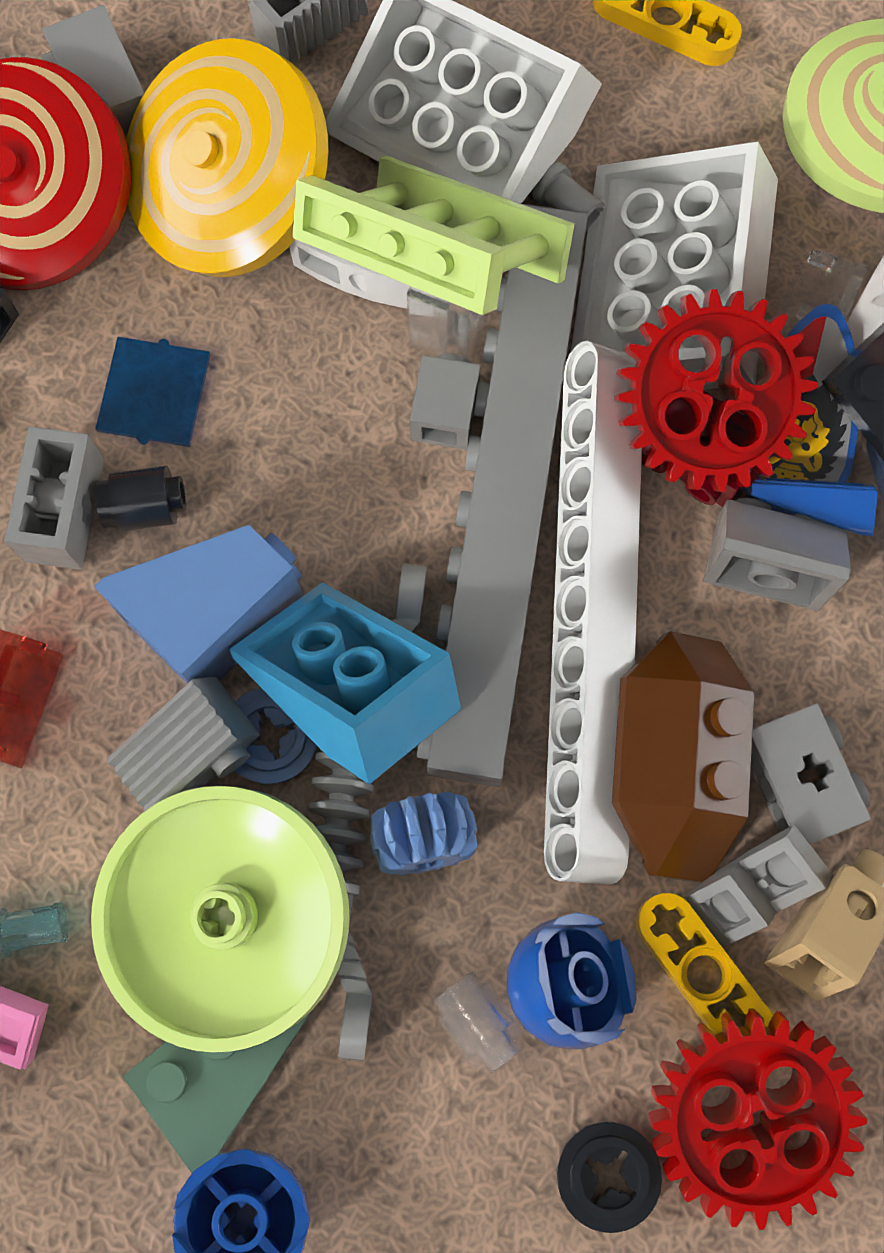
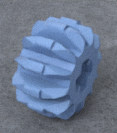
[370,791,478,876]

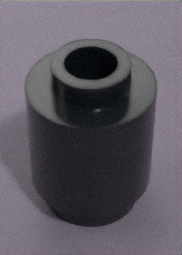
[94,466,187,532]

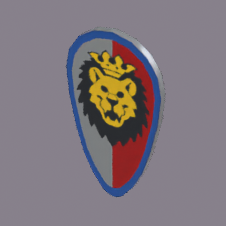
[741,304,858,515]

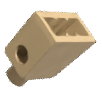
[763,849,884,1001]

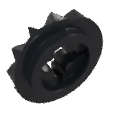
[556,1121,662,1233]

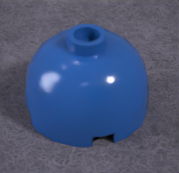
[507,912,636,1049]
[172,1148,310,1253]

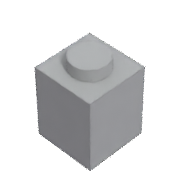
[410,353,480,450]

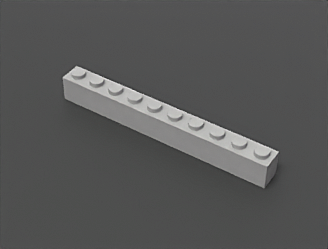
[417,204,588,787]

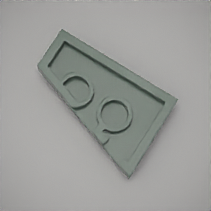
[123,1005,317,1173]

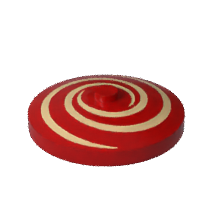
[0,57,131,291]

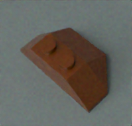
[612,631,754,883]

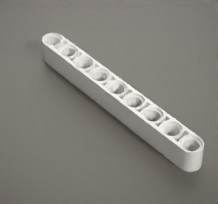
[544,341,642,885]

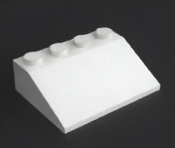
[326,0,602,204]
[571,142,778,389]

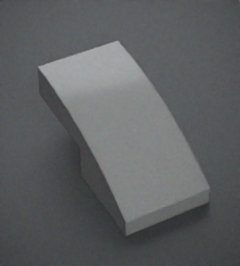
[684,824,833,948]

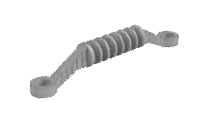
[308,563,427,1061]

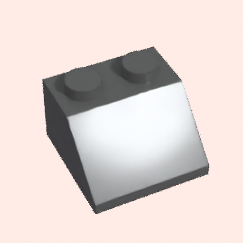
[703,498,851,611]

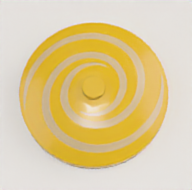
[126,38,329,277]

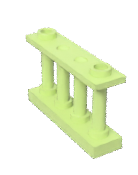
[293,156,575,315]

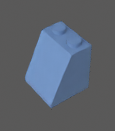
[94,525,303,684]

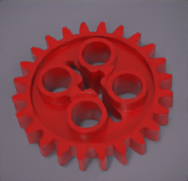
[614,289,818,492]
[648,1008,867,1230]

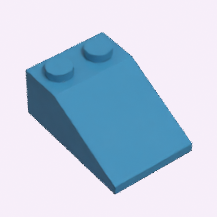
[230,582,461,785]

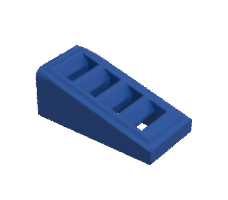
[751,477,878,537]

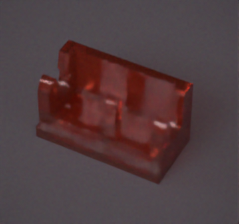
[0,629,63,769]

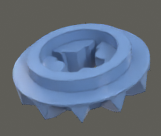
[235,688,318,785]

